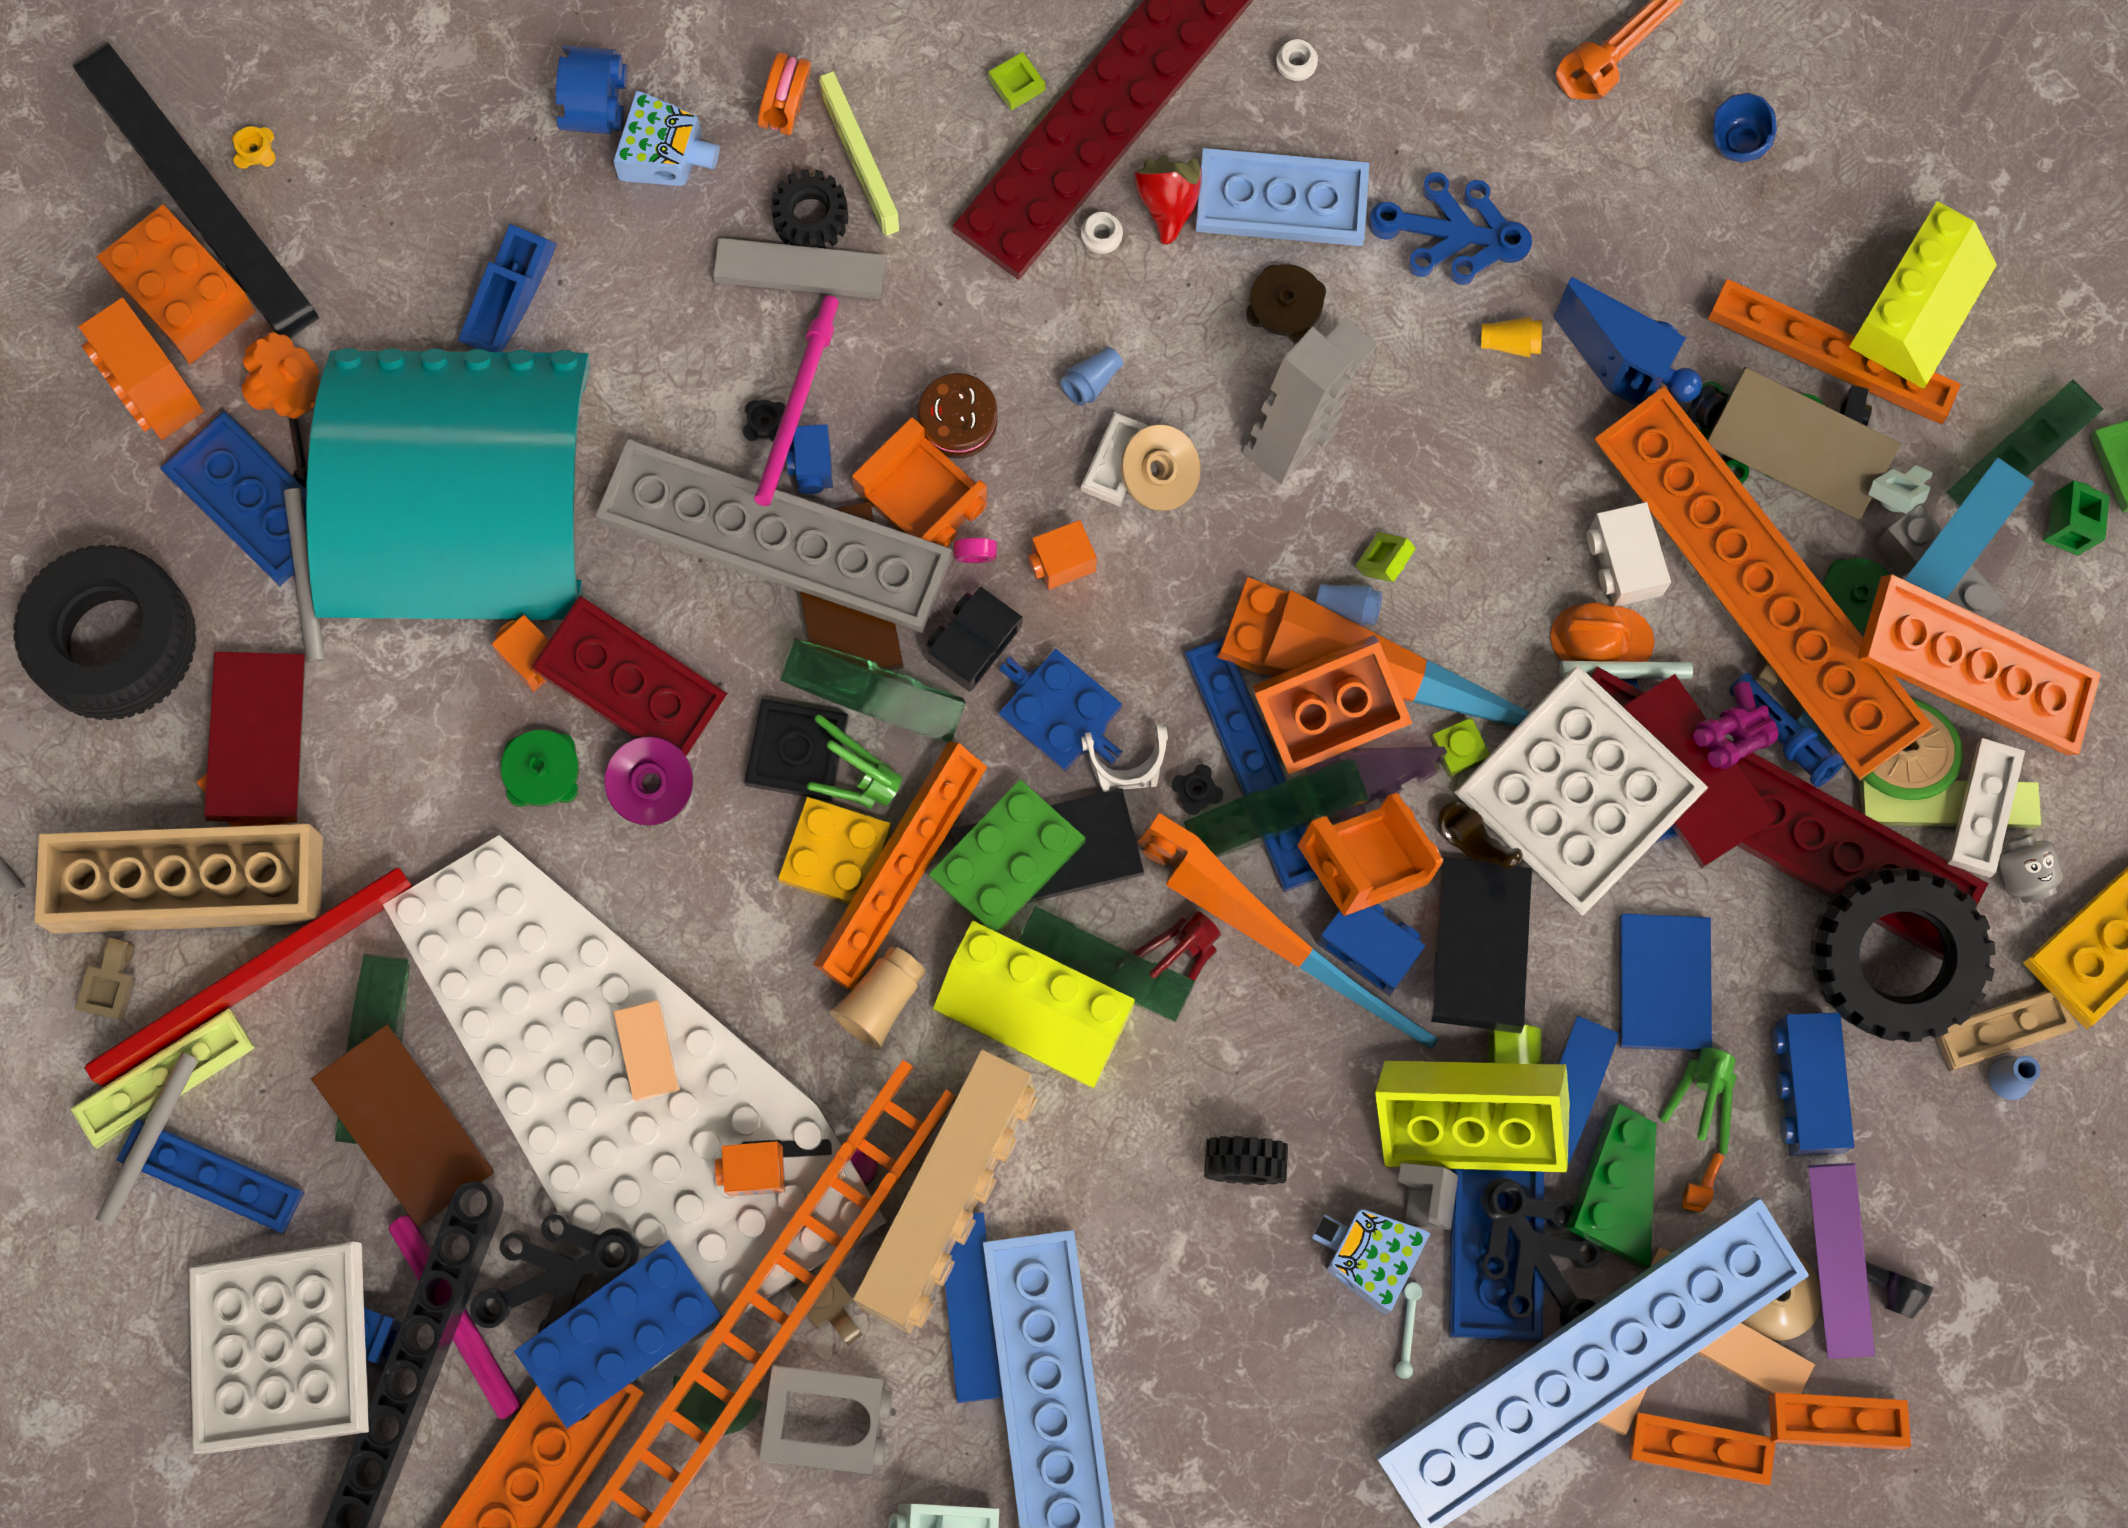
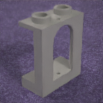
[759,1365,893,1476]

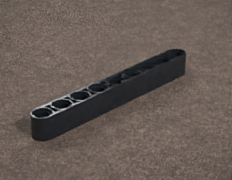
[72,42,320,339]
[322,1181,504,1528]

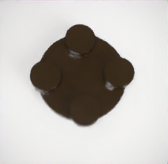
[1246,264,1326,342]

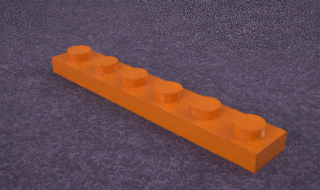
[1708,279,1961,425]
[813,741,987,990]

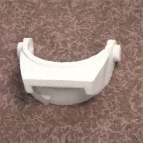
[1081,724,1168,793]

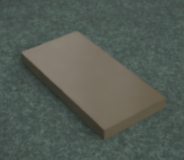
[1707,367,1901,521]

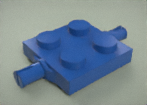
[998,649,1123,772]

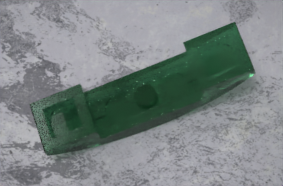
[1017,906,1196,1023]

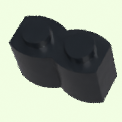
[926,587,1023,692]

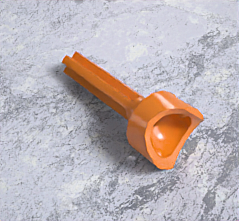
[1556,0,1683,100]

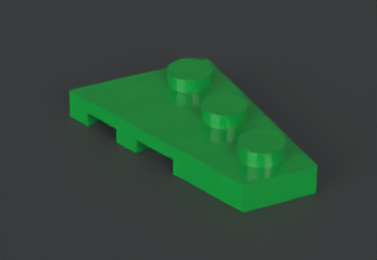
[1566,1104,1657,1268]

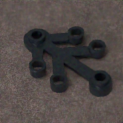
[1476,1178,1601,1327]
[470,1212,639,1333]

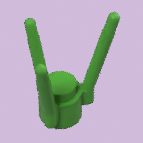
[807,715,902,809]
[1660,1048,1737,1155]

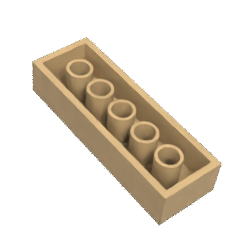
[34,824,323,934]
[853,1050,1038,1335]

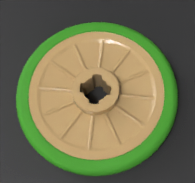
[1863,699,1963,800]

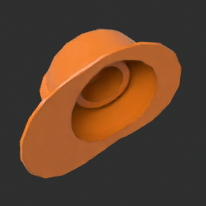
[1550,602,1655,662]

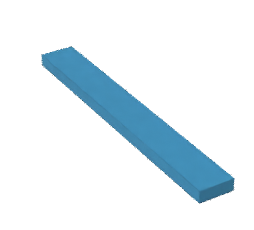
[1797,457,2034,751]

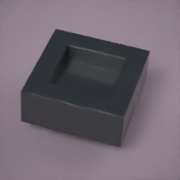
[1839,385,1872,426]

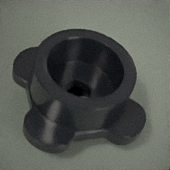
[1686,384,1729,429]
[743,400,786,442]
[1172,764,1223,815]

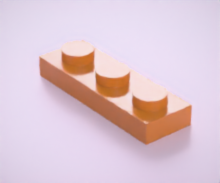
[1768,1392,1911,1450]
[1628,1412,1776,1486]

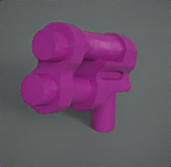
[1693,682,1778,769]

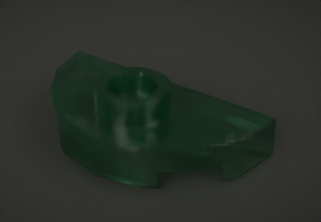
[672,1375,764,1436]

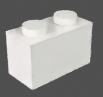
[1587,502,1671,606]

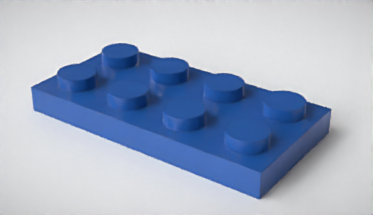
[514,1240,723,1428]

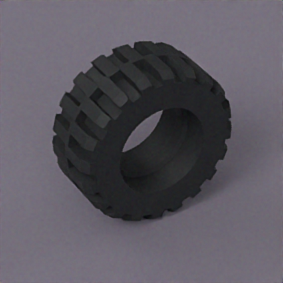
[1810,868,1996,1043]

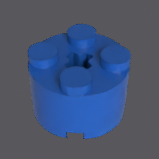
[556,45,628,135]

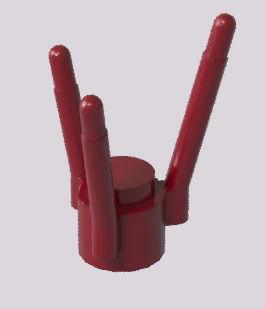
[1110,911,1221,1005]

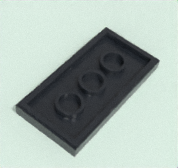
[951,789,1144,903]
[1431,857,1532,1034]

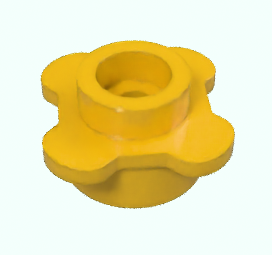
[232,126,276,169]

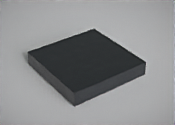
[744,699,849,801]

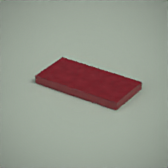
[530,595,728,756]
[204,652,306,823]
[1623,674,1777,869]

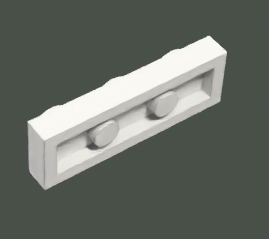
[1947,738,2025,877]

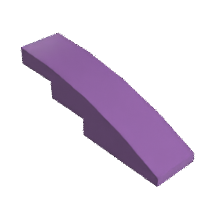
[1809,1162,1875,1359]

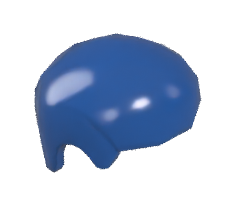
[1713,92,1777,163]

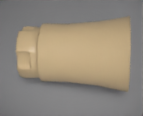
[830,946,926,1050]

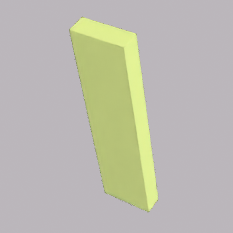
[819,71,899,236]
[1859,779,2041,829]
[71,1008,255,1149]

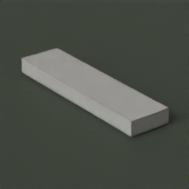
[713,238,887,300]

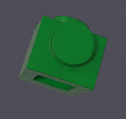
[2042,480,2110,556]

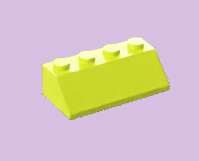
[1849,201,1997,389]
[933,920,1135,1089]
[1375,1061,1570,1172]

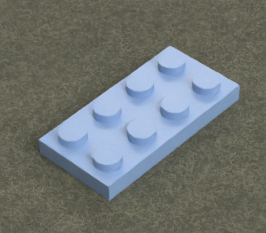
[1196,148,1370,246]

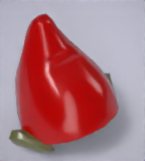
[1134,155,1202,245]

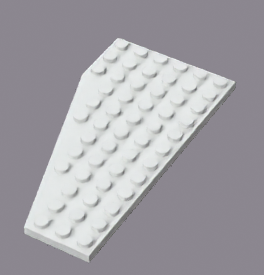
[383,835,888,1371]

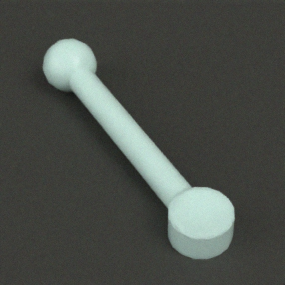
[1395,1282,1423,1379]

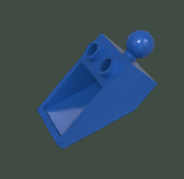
[1553,277,1702,406]

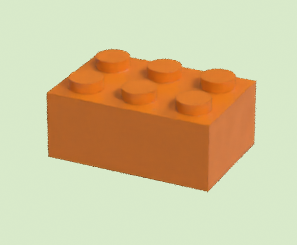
[96,204,256,365]
[78,297,205,441]
[1252,635,1412,774]

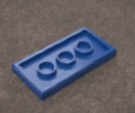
[160,411,307,587]
[1449,1169,1544,1342]

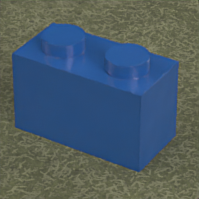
[1317,904,1426,997]

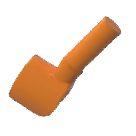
[1682,1153,1724,1212]

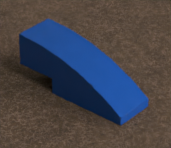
[458,224,557,352]
[1556,1015,1620,1164]

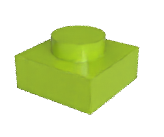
[988,52,1046,111]
[1355,532,1416,583]
[1430,718,1490,777]

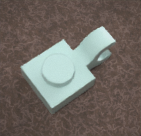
[1868,465,1933,514]

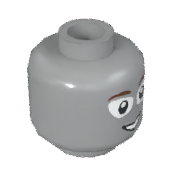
[1998,834,2064,903]

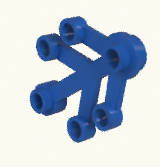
[1369,172,1532,285]

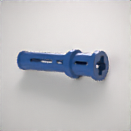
[1729,673,1844,787]

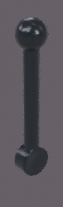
[289,417,308,484]

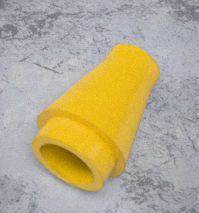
[1481,315,1542,358]

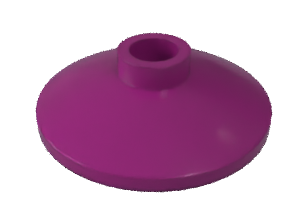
[604,737,693,826]

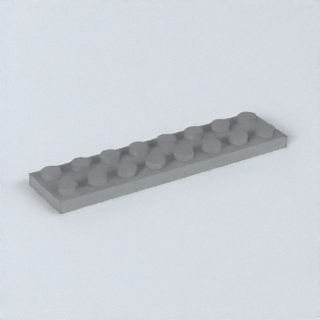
[595,439,953,633]

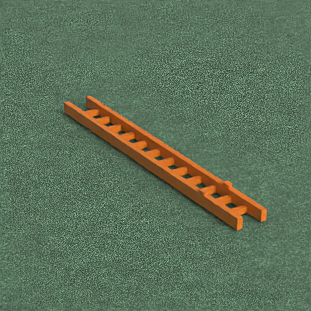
[576,1060,957,1528]

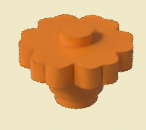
[242,332,320,419]

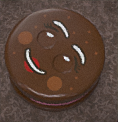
[918,373,998,459]

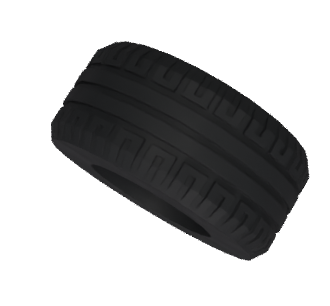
[13,545,196,720]

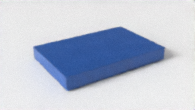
[1619,914,1712,1052]

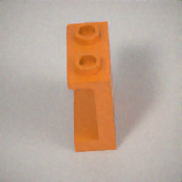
[852,417,987,547]
[1297,792,1443,916]

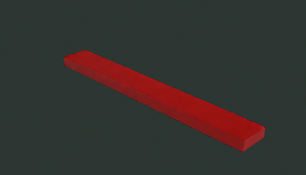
[84,867,413,1087]

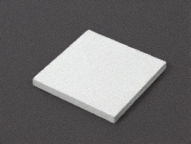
[1454,665,1709,916]
[189,1241,369,1455]

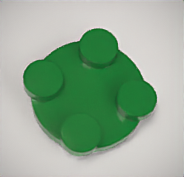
[1822,558,1891,634]
[501,730,579,807]

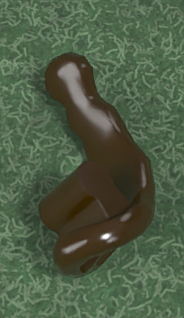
[1438,801,1523,869]

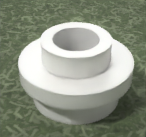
[1276,39,1318,81]
[1081,212,1123,254]

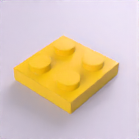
[778,797,892,905]

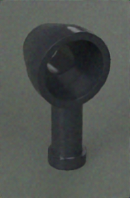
[1866,1261,1933,1319]

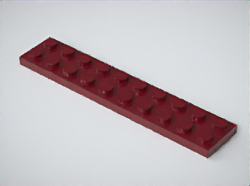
[952,0,1253,280]
[1591,666,1989,961]

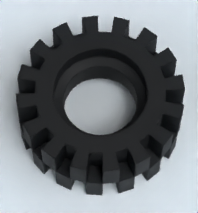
[771,169,849,249]
[1204,1136,1288,1185]

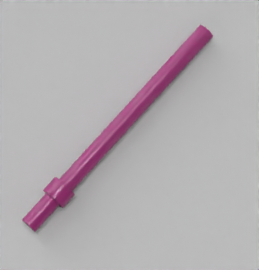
[754,295,839,506]

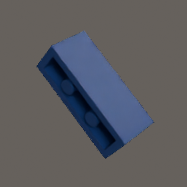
[1771,1012,1855,1156]

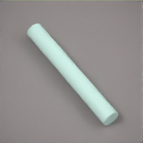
[1560,661,1693,679]

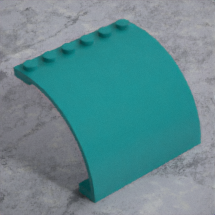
[306,348,590,620]

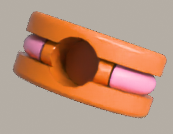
[757,51,812,136]

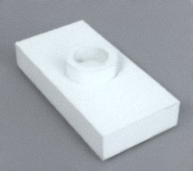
[1081,412,1148,507]

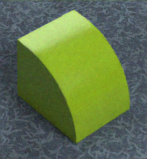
[1488,1025,1543,1064]

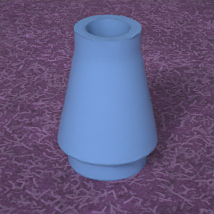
[1060,347,1123,406]
[1316,584,1382,627]
[1988,1056,2041,1100]

